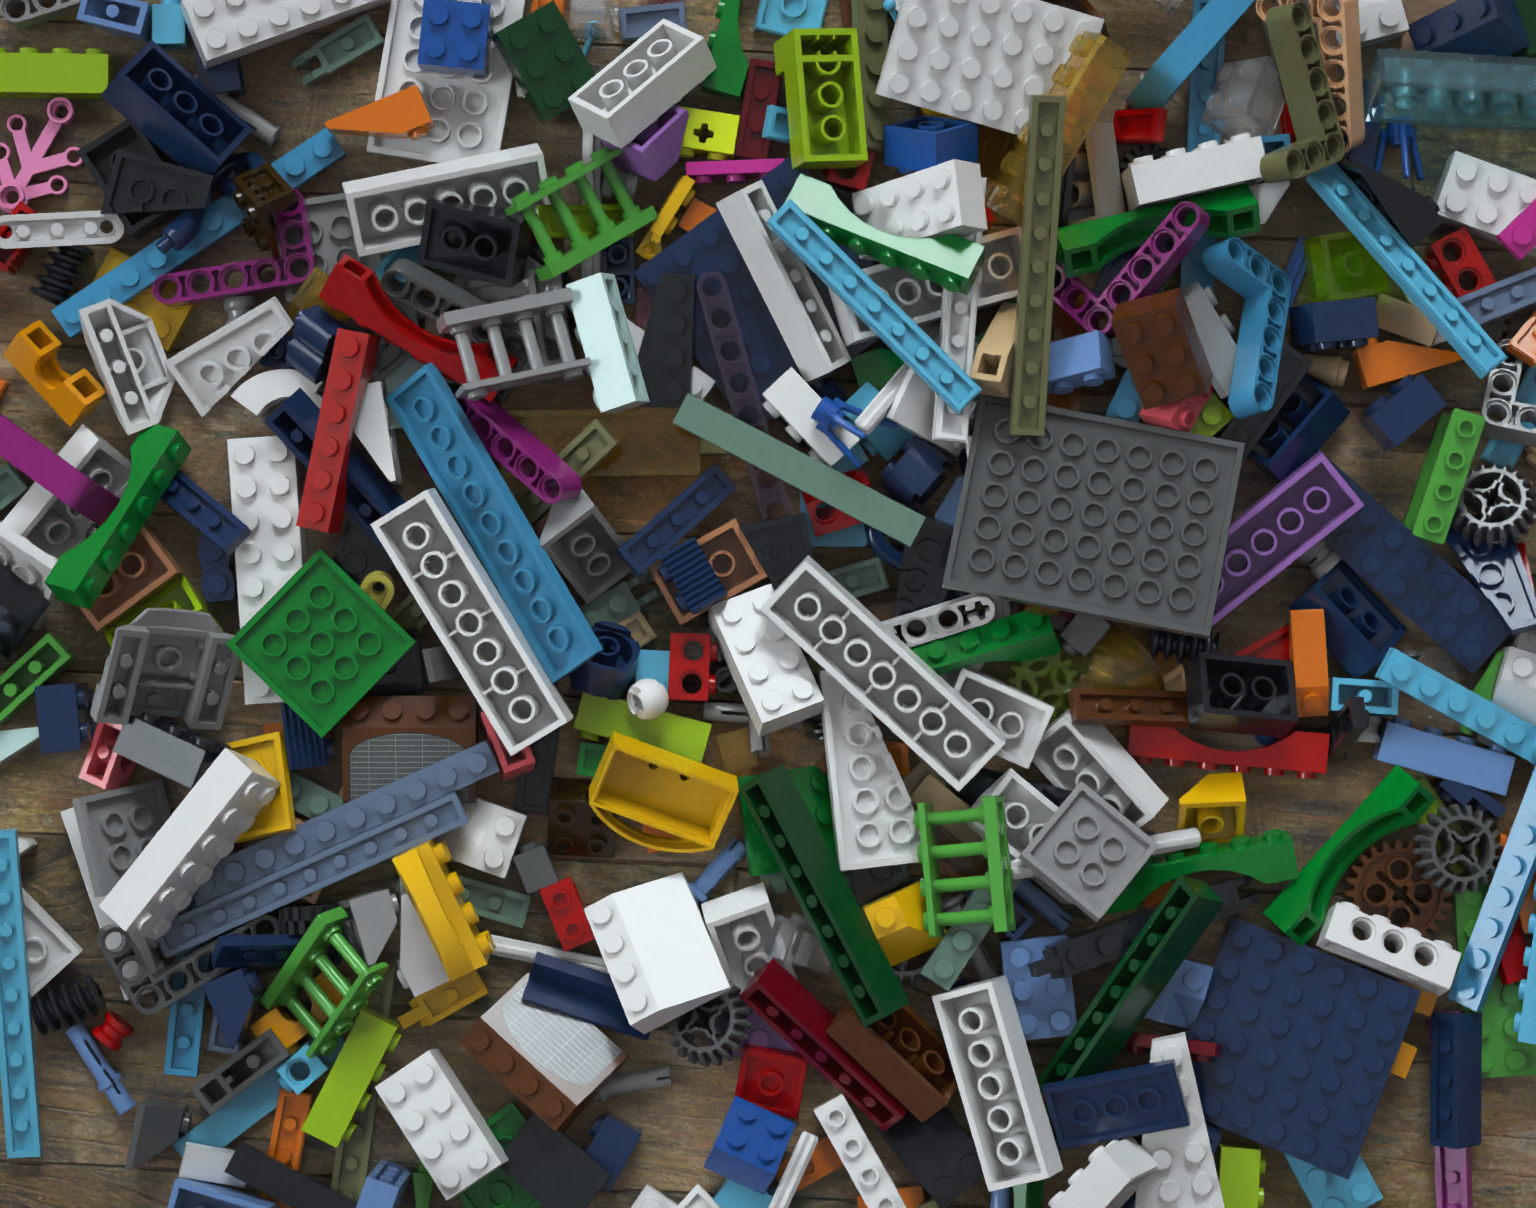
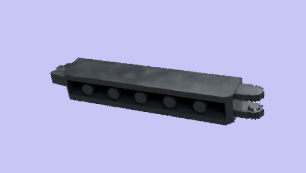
[1027,875,1260,979]

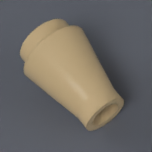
[1303,352,1350,388]

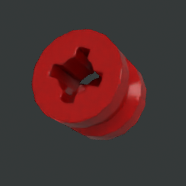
[92,1010,135,1052]

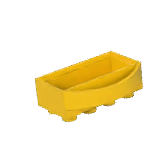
[589,731,739,853]
[392,838,496,982]

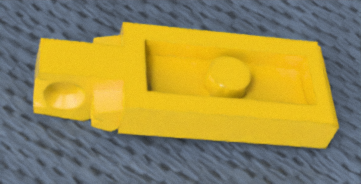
[635,175,696,261]
[398,969,489,1029]

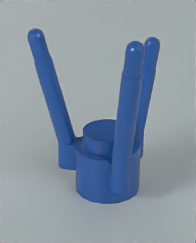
[1374,117,1424,180]
[811,396,898,468]

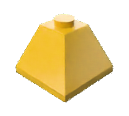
[1177,772,1247,849]
[862,881,946,967]

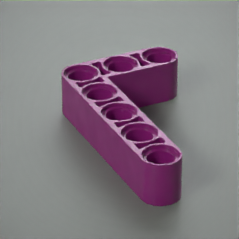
[152,187,318,307]
[1053,201,1210,339]
[419,393,582,504]
[0,413,120,526]

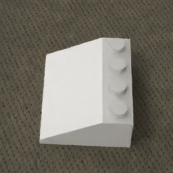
[584,872,732,1034]

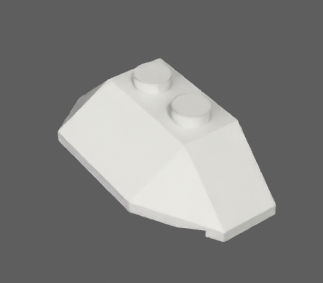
[78,298,175,435]

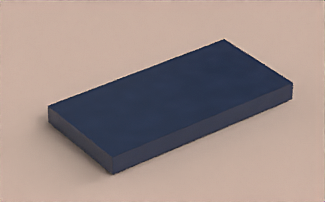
[1042,1059,1191,1150]

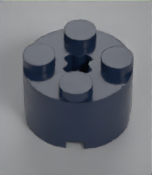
[881,435,956,510]
[569,621,640,700]

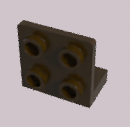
[233,162,298,260]
[548,777,615,858]

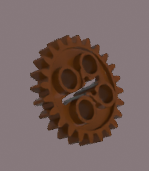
[1343,839,1453,946]

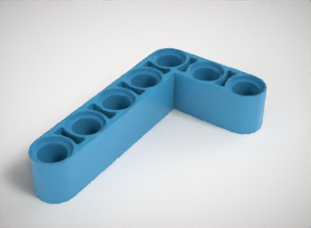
[1125,0,1255,109]
[1203,237,1291,419]

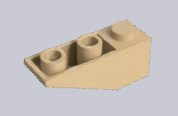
[969,302,1017,399]

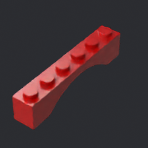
[318,254,518,402]
[296,328,381,534]
[1125,726,1330,779]

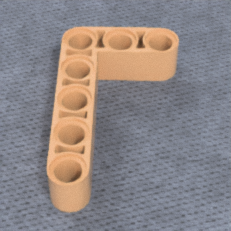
[1256,0,1365,153]

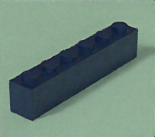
[263,388,406,556]

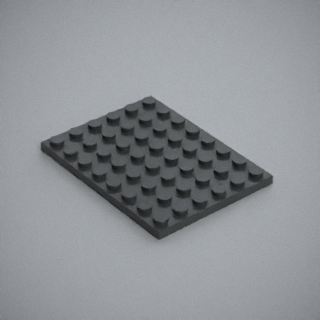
[942,395,1245,639]

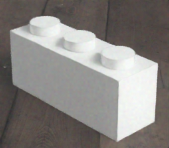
[762,367,860,468]

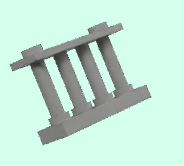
[436,287,592,401]

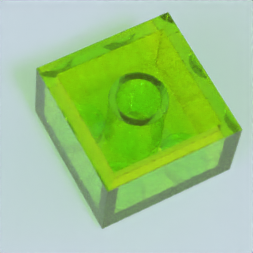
[1303,231,1390,303]

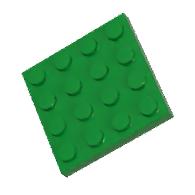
[226,549,417,738]

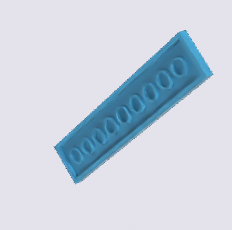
[385,362,604,684]

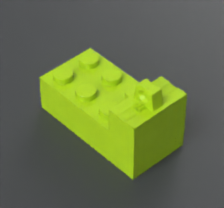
[773,28,868,170]

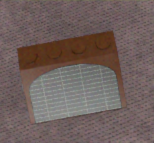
[342,696,480,803]
[459,970,630,1133]

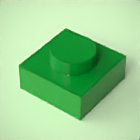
[576,741,607,777]

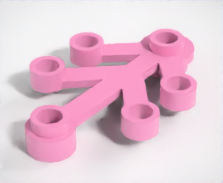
[0,97,84,214]

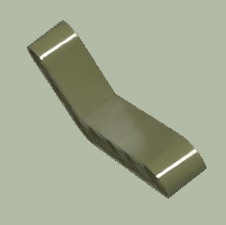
[1260,1,1345,184]

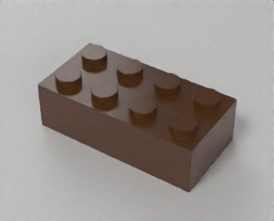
[826,998,958,1123]

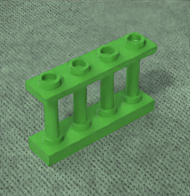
[504,145,658,282]
[1402,408,1486,548]
[914,796,1016,938]
[260,906,389,1059]

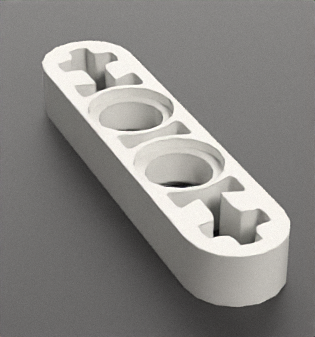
[882,593,995,648]

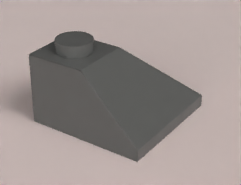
[125,1096,192,1171]

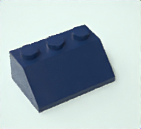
[1408,0,1531,85]
[1247,375,1350,483]
[1288,559,1407,679]
[203,967,265,1048]

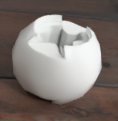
[627,678,669,720]

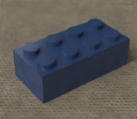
[101,39,253,175]

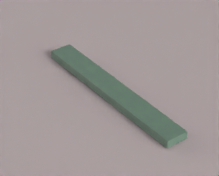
[672,393,926,547]

